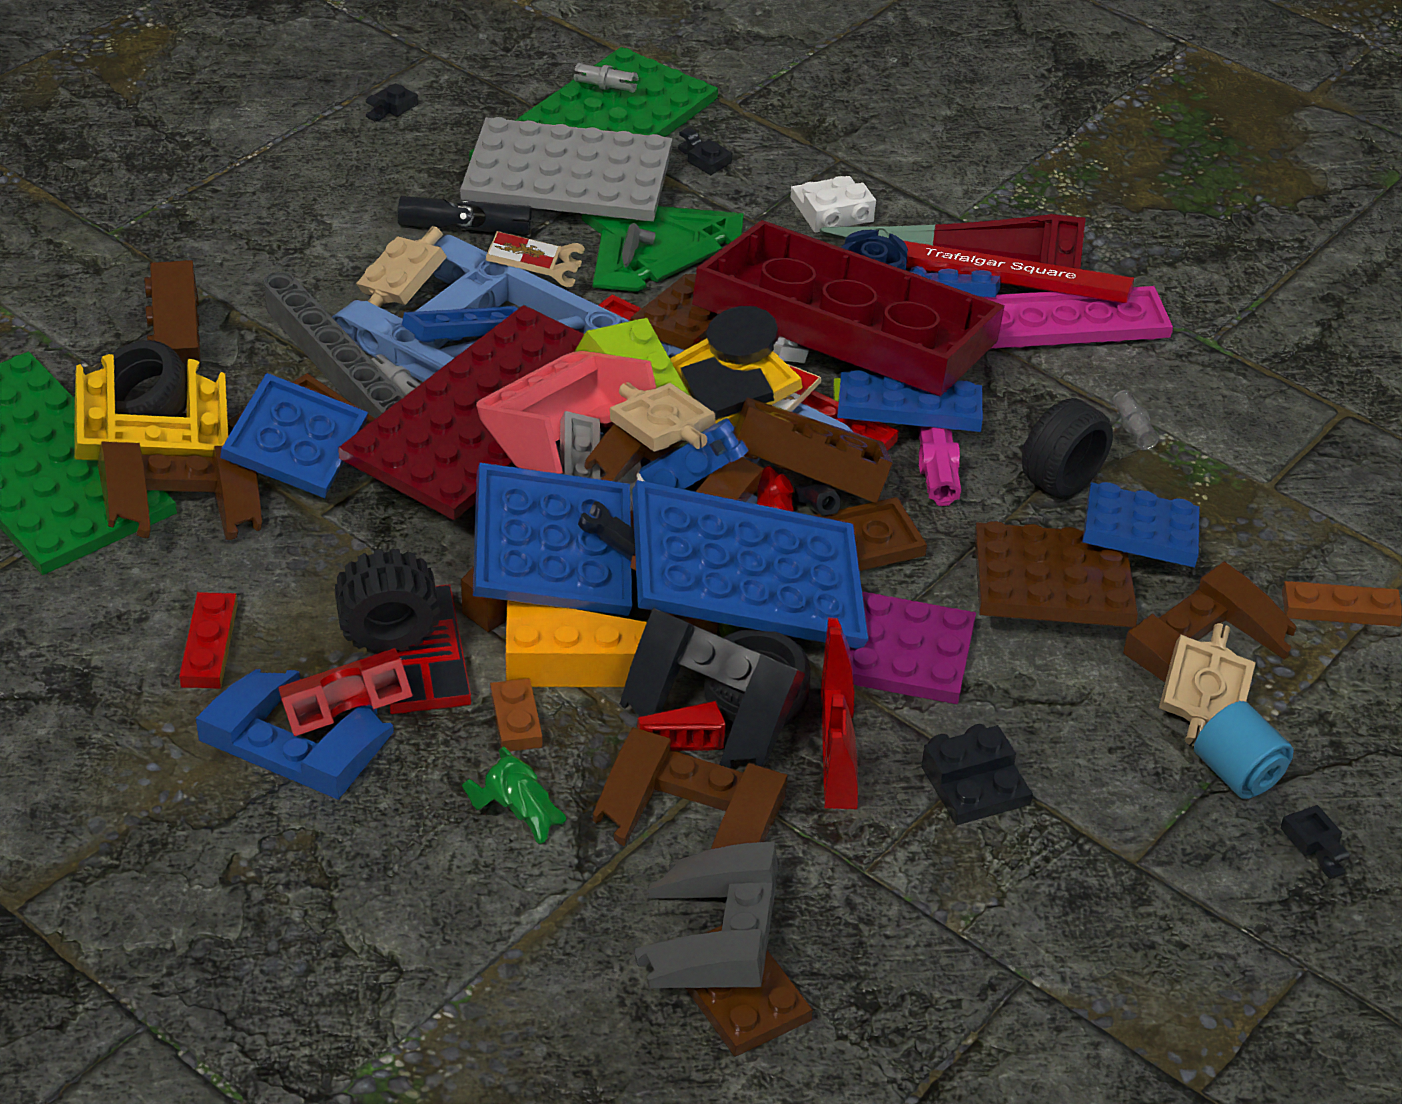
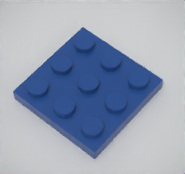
[220,373,368,498]
[1082,482,1199,568]

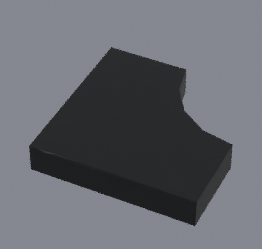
[681,357,774,420]

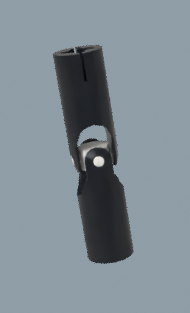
[398,196,532,236]

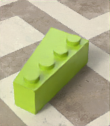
[575,318,703,432]

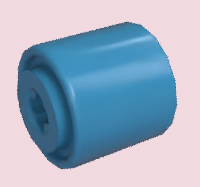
[1194,701,1294,799]

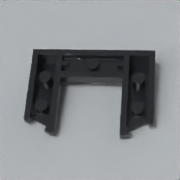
[619,608,805,769]

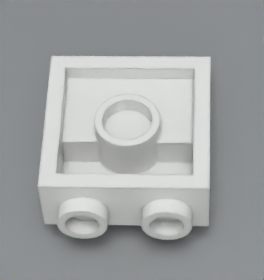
[790,176,876,233]

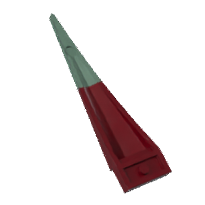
[820,214,1086,269]

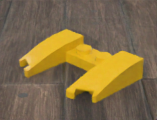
[74,354,228,461]

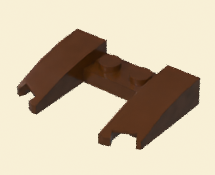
[584,424,764,502]
[98,441,262,540]
[1123,561,1297,682]
[593,727,787,849]

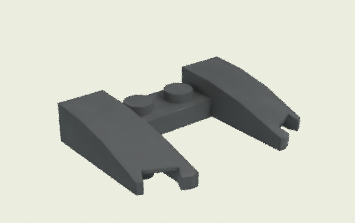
[635,841,779,988]

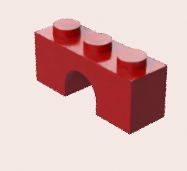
[278,648,413,736]

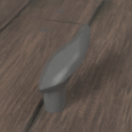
[622,223,655,268]

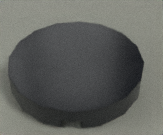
[707,306,779,365]

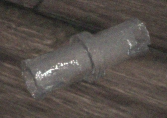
[1112,390,1159,450]

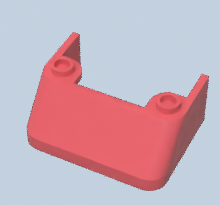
[476,351,656,474]

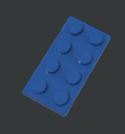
[837,370,983,432]

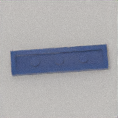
[402,306,518,342]

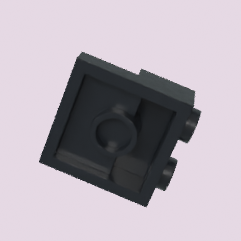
[921,724,1033,826]

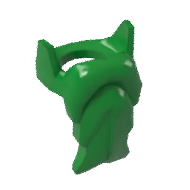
[462,746,566,844]

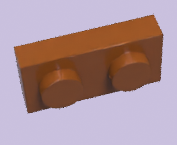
[490,678,542,752]

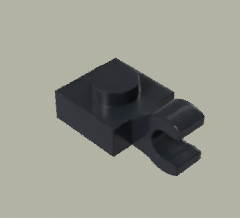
[366,83,418,122]
[678,127,732,176]
[1280,805,1350,879]

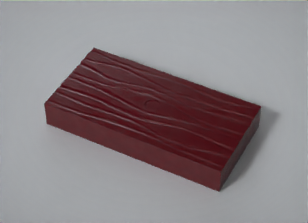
[692,220,1005,396]

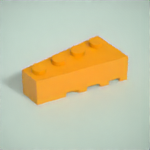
[506,600,647,687]

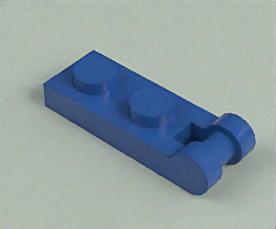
[909,266,1000,297]
[639,418,749,489]

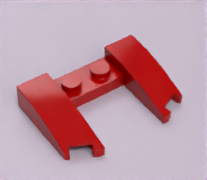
[821,618,858,809]

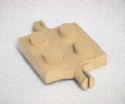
[356,226,447,307]
[610,382,715,452]
[1159,623,1256,746]

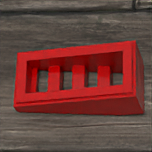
[637,701,725,751]

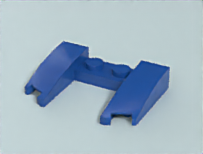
[196,669,394,800]

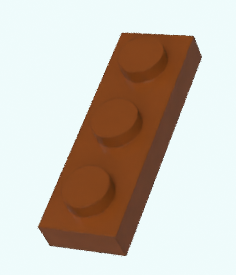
[1282,581,1402,627]

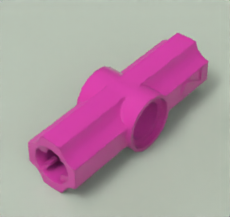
[918,426,961,506]

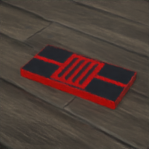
[381,584,471,714]

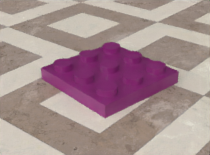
[849,591,976,704]

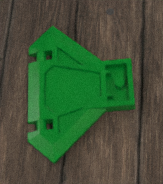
[582,206,744,292]

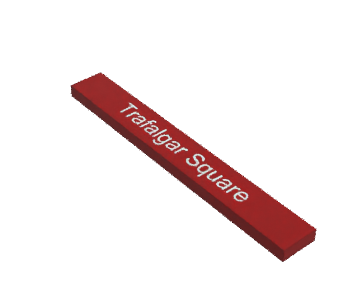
[904,241,1134,303]

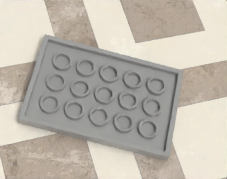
[460,117,673,222]

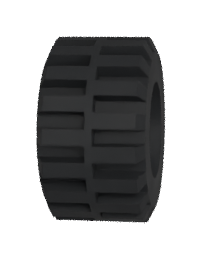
[334,549,440,654]

